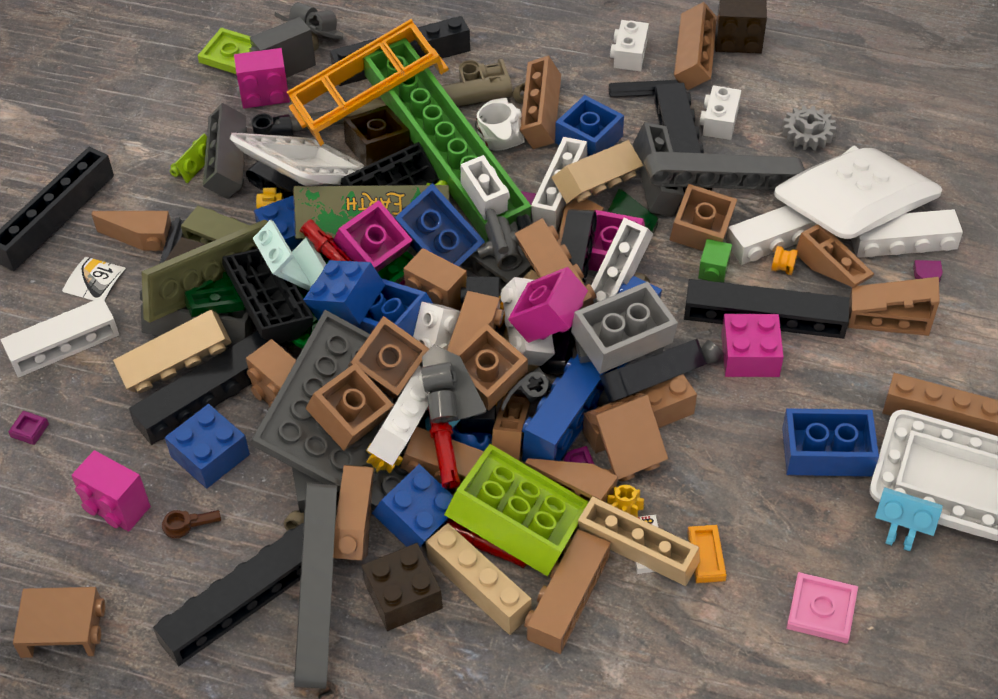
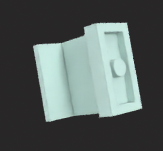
[253,220,326,291]

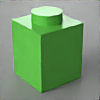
[698,239,732,283]

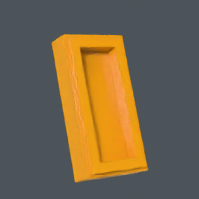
[687,525,726,583]

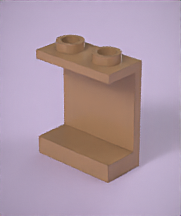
[586,392,668,481]
[13,587,105,658]

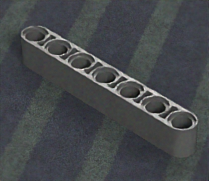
[644,152,805,190]
[294,483,337,689]

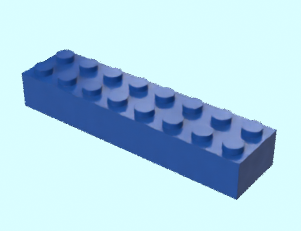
[522,276,662,462]

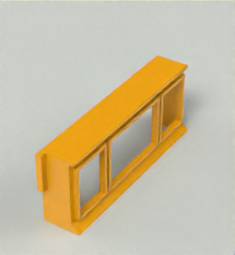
[287,19,449,146]

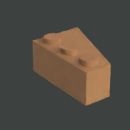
[848,277,940,336]

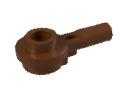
[162,510,221,538]

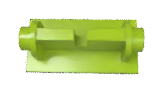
[170,133,207,183]

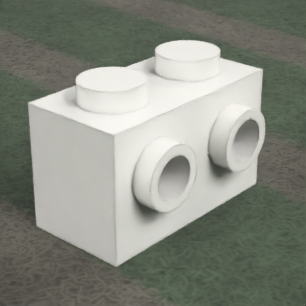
[610,20,649,71]
[699,85,741,140]
[461,155,510,220]
[413,302,460,350]

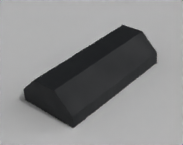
[340,142,439,186]
[222,249,314,344]

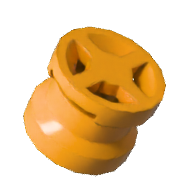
[771,246,798,275]

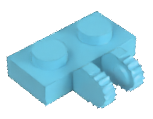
[875,487,943,551]

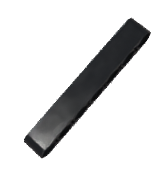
[539,209,597,375]

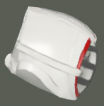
[475,98,525,151]

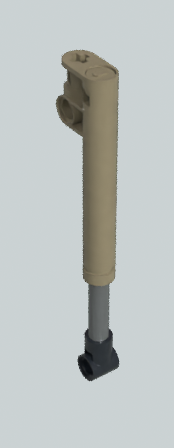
[252,58,512,136]

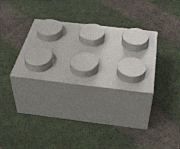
[571,281,678,374]

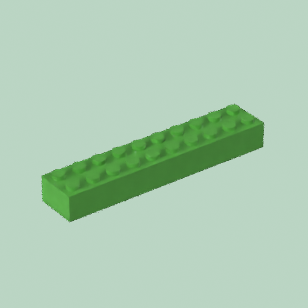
[363,38,531,243]

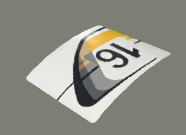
[62,257,126,301]

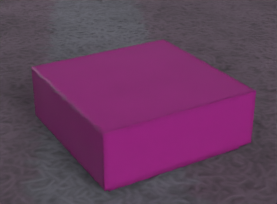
[8,411,49,445]

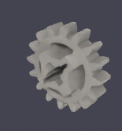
[782,105,836,150]

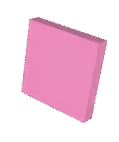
[786,572,858,644]

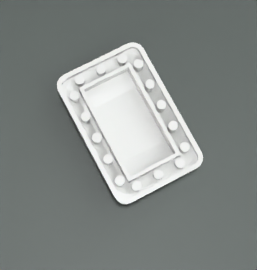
[230,133,365,186]
[774,148,942,239]
[870,410,998,541]

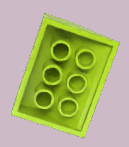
[444,444,589,577]

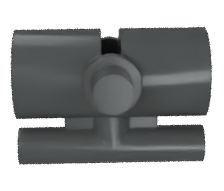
[477,209,522,271]

